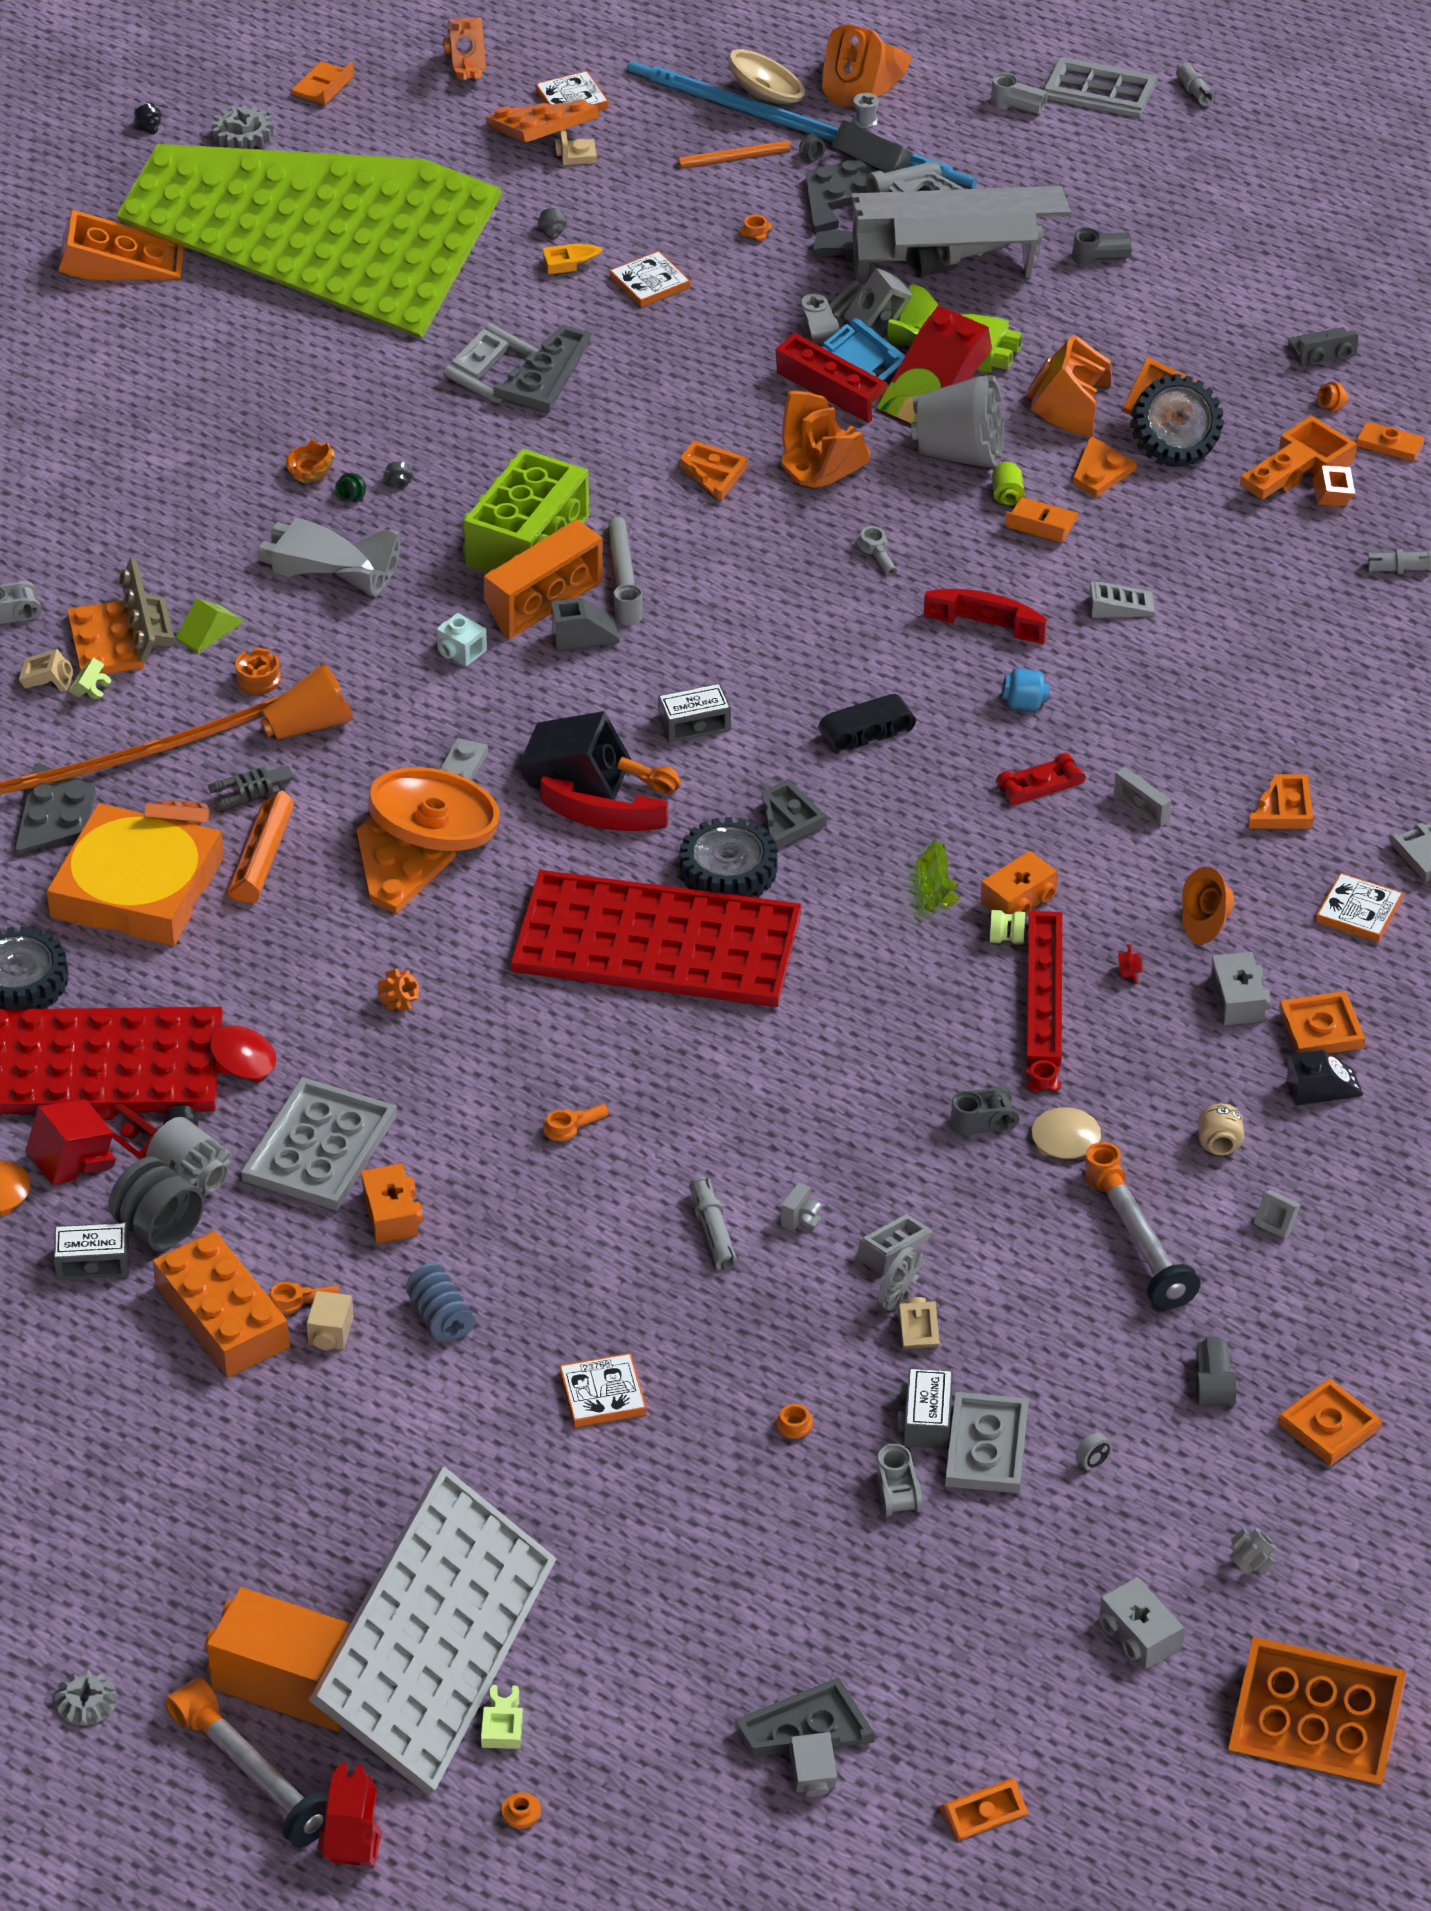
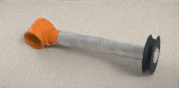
[1085,1142,1201,1311]
[164,1676,328,1848]

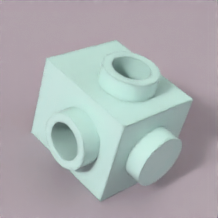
[437,613,487,666]

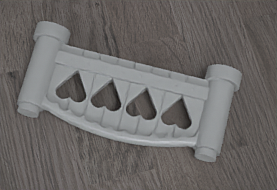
[865,162,1009,266]

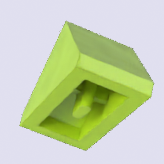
[176,598,243,653]

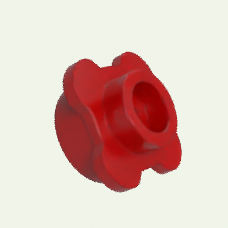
[1118,944,1143,984]
[1026,1060,1062,1092]

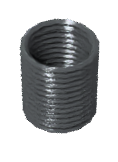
[911,246,957,277]

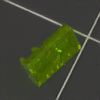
[916,840,960,910]

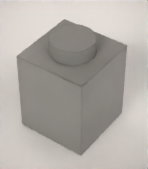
[789,1732,837,1797]

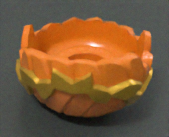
[286,439,334,484]

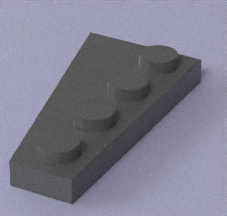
[493,325,591,413]

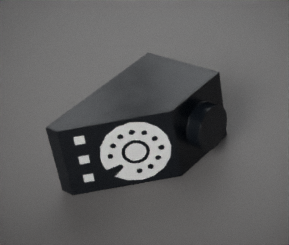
[1286,1050,1363,1106]

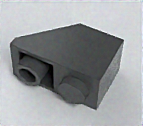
[551,598,619,651]

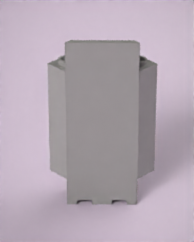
[852,186,1071,284]

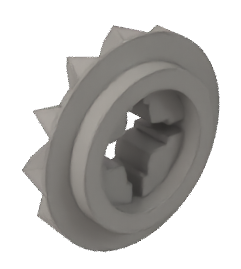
[54,1670,117,1726]

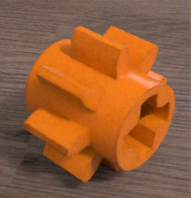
[377,969,419,1011]

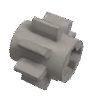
[1230,1528,1276,1575]

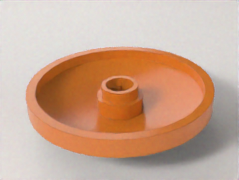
[368,767,500,851]

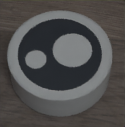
[1076,1433,1113,1471]

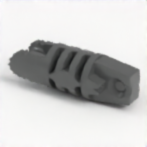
[207,765,293,812]

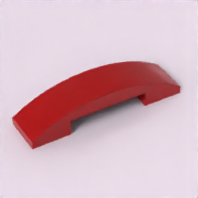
[924,589,1047,645]
[541,776,669,831]

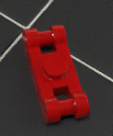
[995,752,1086,806]

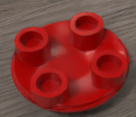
[210,1025,276,1083]

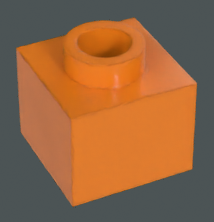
[1312,465,1355,506]

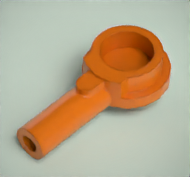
[618,757,681,795]
[543,1104,609,1141]
[268,1282,339,1315]

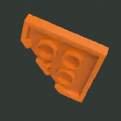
[486,100,600,143]
[356,816,456,914]

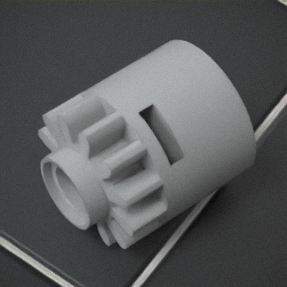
[146,1117,232,1197]

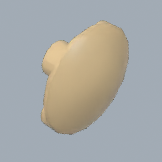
[1032,1107,1101,1160]

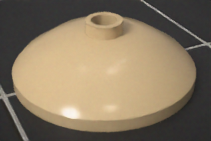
[728,49,805,104]

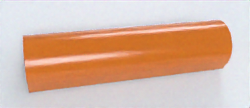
[227,790,294,903]

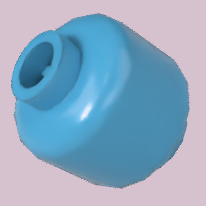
[1001,668,1050,712]

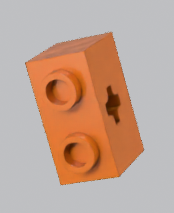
[980,851,1058,924]
[361,1163,423,1244]

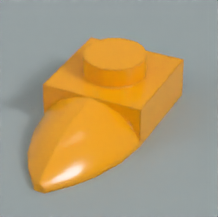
[542,244,603,275]

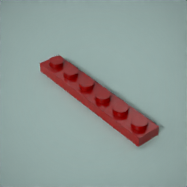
[1027,911,1063,1067]

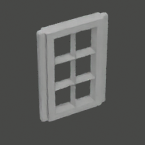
[1044,57,1158,118]

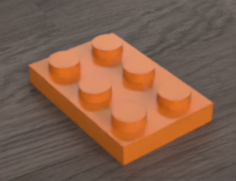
[67,600,145,674]

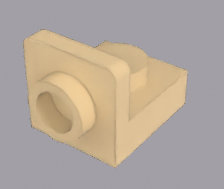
[555,129,597,165]
[19,649,73,692]
[897,1297,940,1350]

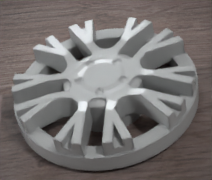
[878,1246,924,1312]

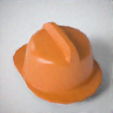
[1182,867,1234,945]

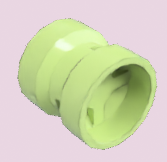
[990,910,1025,945]

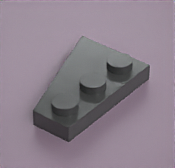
[735,1677,875,1757]

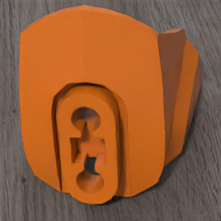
[822,23,912,108]
[1025,335,1112,437]
[781,391,870,488]

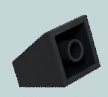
[519,711,631,800]

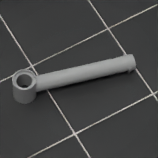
[605,517,643,625]

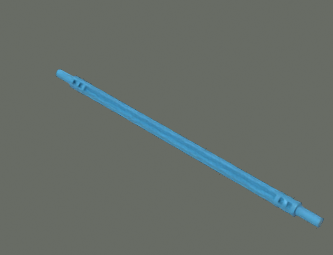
[627,61,977,189]

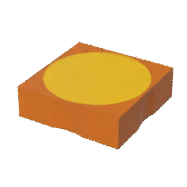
[47,803,224,946]

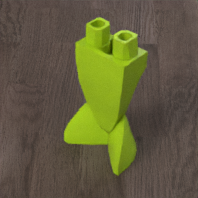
[888,284,1022,373]

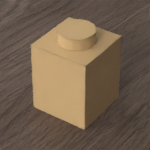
[307,1291,354,1350]

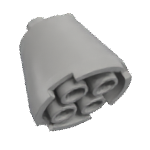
[911,375,1004,468]

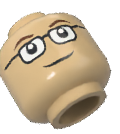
[1197,1103,1244,1156]

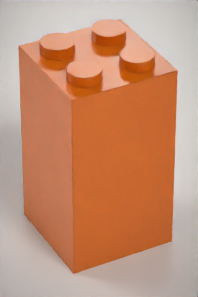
[204,1587,351,1732]

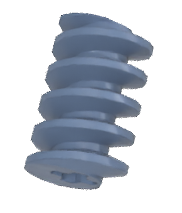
[406,1262,475,1342]

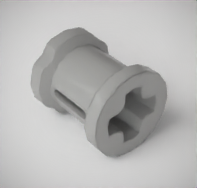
[853,93,879,129]

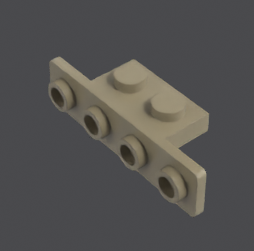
[119,558,174,662]

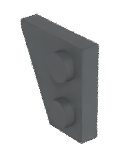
[762,779,827,849]

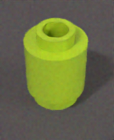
[992,462,1025,506]

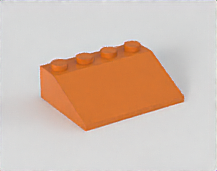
[1228,1636,1406,1785]

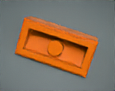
[938,1777,1029,1841]

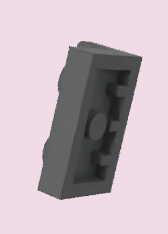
[1288,327,1359,366]

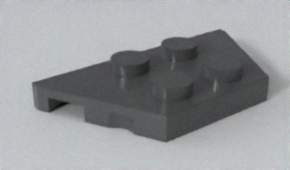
[15,763,96,857]

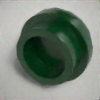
[335,472,366,503]

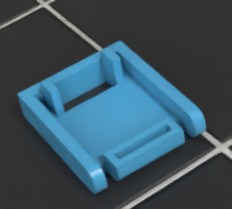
[821,318,905,383]

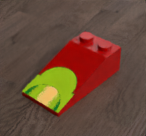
[877,305,992,425]

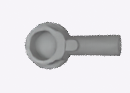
[856,526,897,576]

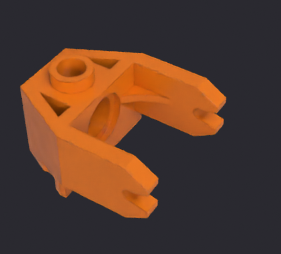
[443,17,487,80]

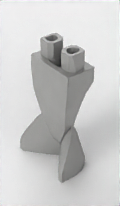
[258,518,400,597]

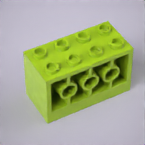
[462,449,589,573]

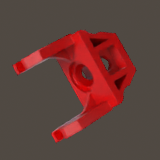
[318,1762,383,1868]

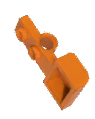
[1240,415,1357,500]

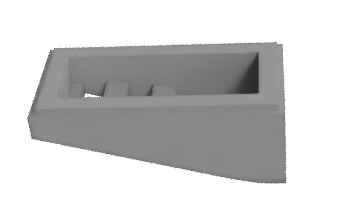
[1089,581,1155,618]
[856,1214,933,1276]

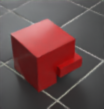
[25,1099,116,1185]

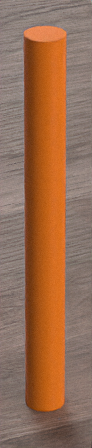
[678,140,791,169]

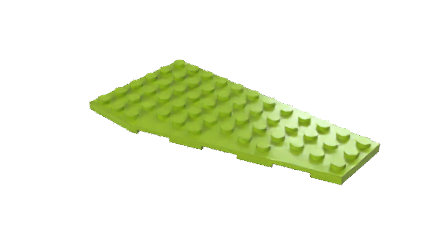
[116,144,503,338]

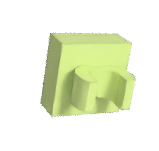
[69,657,111,699]

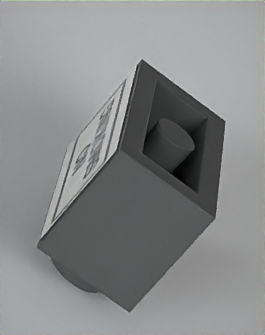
[658,683,731,743]
[54,1222,129,1280]
[897,1368,953,1449]

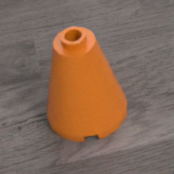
[259,663,353,740]

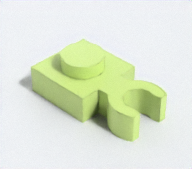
[481,1685,523,1749]

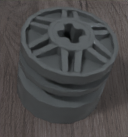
[108,1156,204,1252]

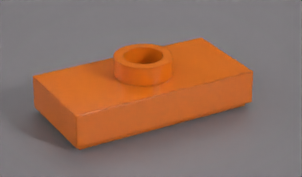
[1357,421,1425,462]

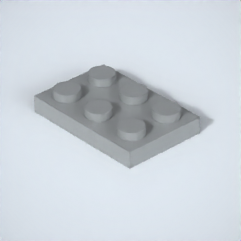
[945,1392,1029,1494]

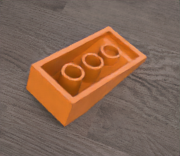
[58,210,184,280]

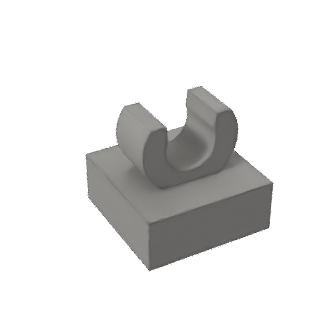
[781,1182,822,1232]
[1253,1190,1301,1239]

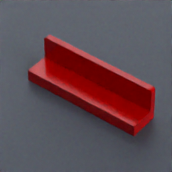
[775,333,887,423]

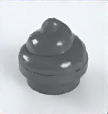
[538,208,567,239]

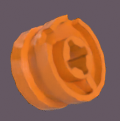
[235,648,281,695]

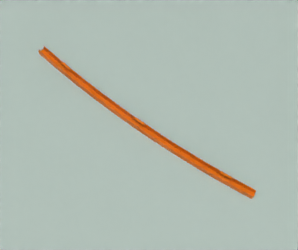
[0,694,283,795]

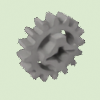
[211,105,274,149]

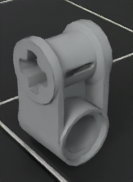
[800,294,840,346]
[0,581,42,624]
[877,1444,923,1517]

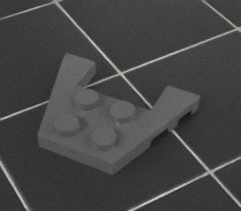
[805,159,876,233]

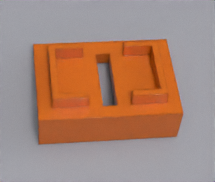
[291,61,354,105]
[1005,497,1079,543]

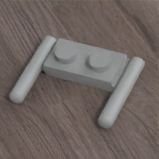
[443,323,539,403]

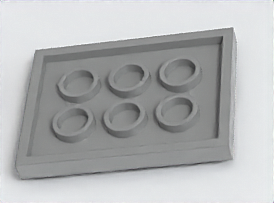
[241,1077,397,1211]

